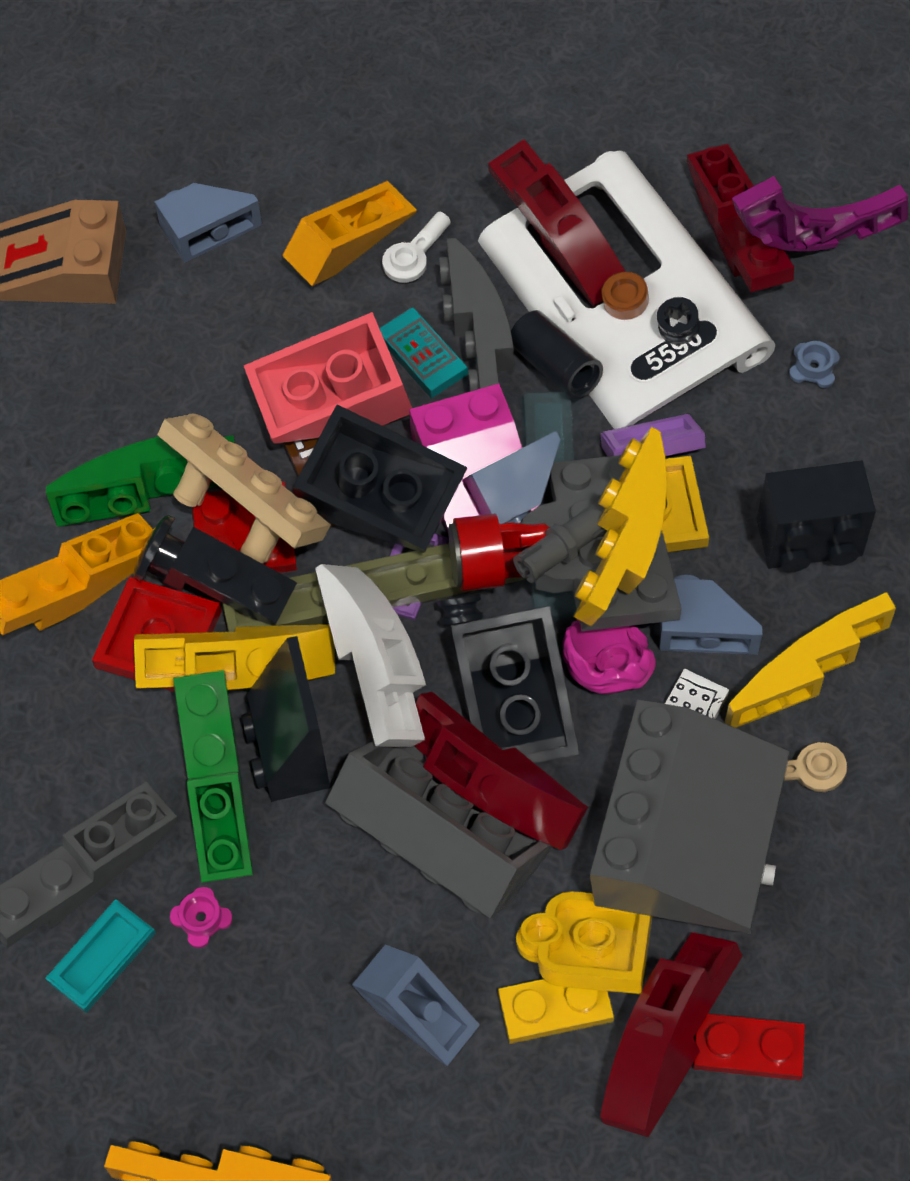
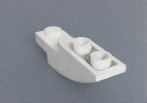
[315,564,426,747]

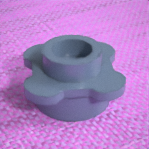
[789,341,840,388]

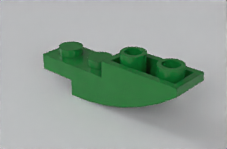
[46,435,235,527]
[173,670,253,883]

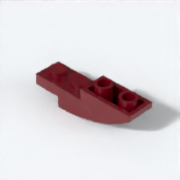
[488,139,626,308]
[687,144,794,292]
[414,692,588,850]
[600,932,743,1138]

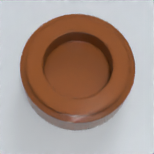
[602,272,649,320]

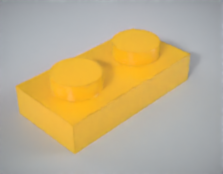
[498,979,614,1044]

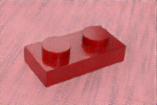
[693,1014,805,1081]

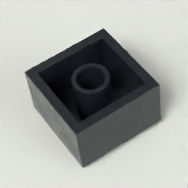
[757,460,876,572]

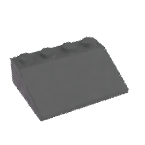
[590,700,790,934]

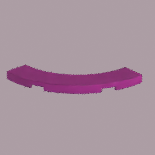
[732,176,908,252]

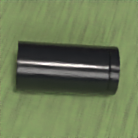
[511,310,603,399]

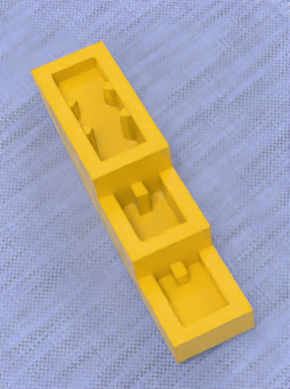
[725,592,896,728]

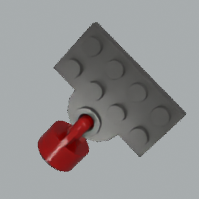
[448,455,682,631]

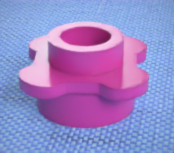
[170,887,232,948]

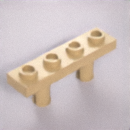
[157,414,331,563]

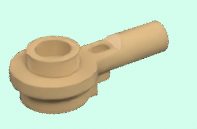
[784,742,847,792]

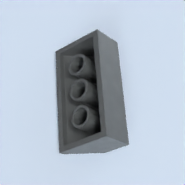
[325,741,553,919]

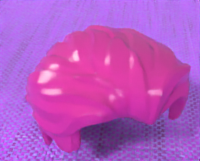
[562,619,656,694]

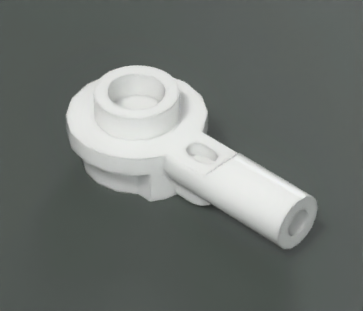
[382,212,451,283]

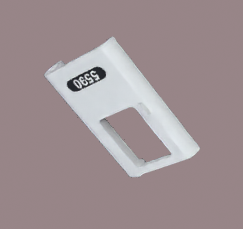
[478,151,775,429]

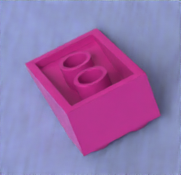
[409,383,540,537]

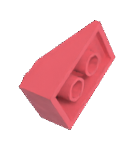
[243,312,412,444]

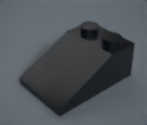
[293,405,468,553]
[450,606,580,763]
[241,636,331,802]

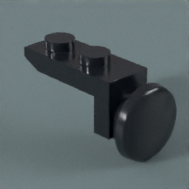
[134,515,297,626]

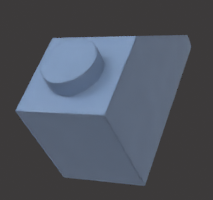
[154,183,262,263]
[463,431,561,524]
[659,575,762,655]
[352,945,480,1066]

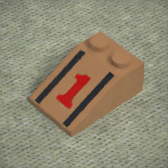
[0,200,126,304]

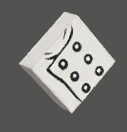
[665,668,729,719]

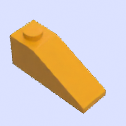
[282,181,417,286]

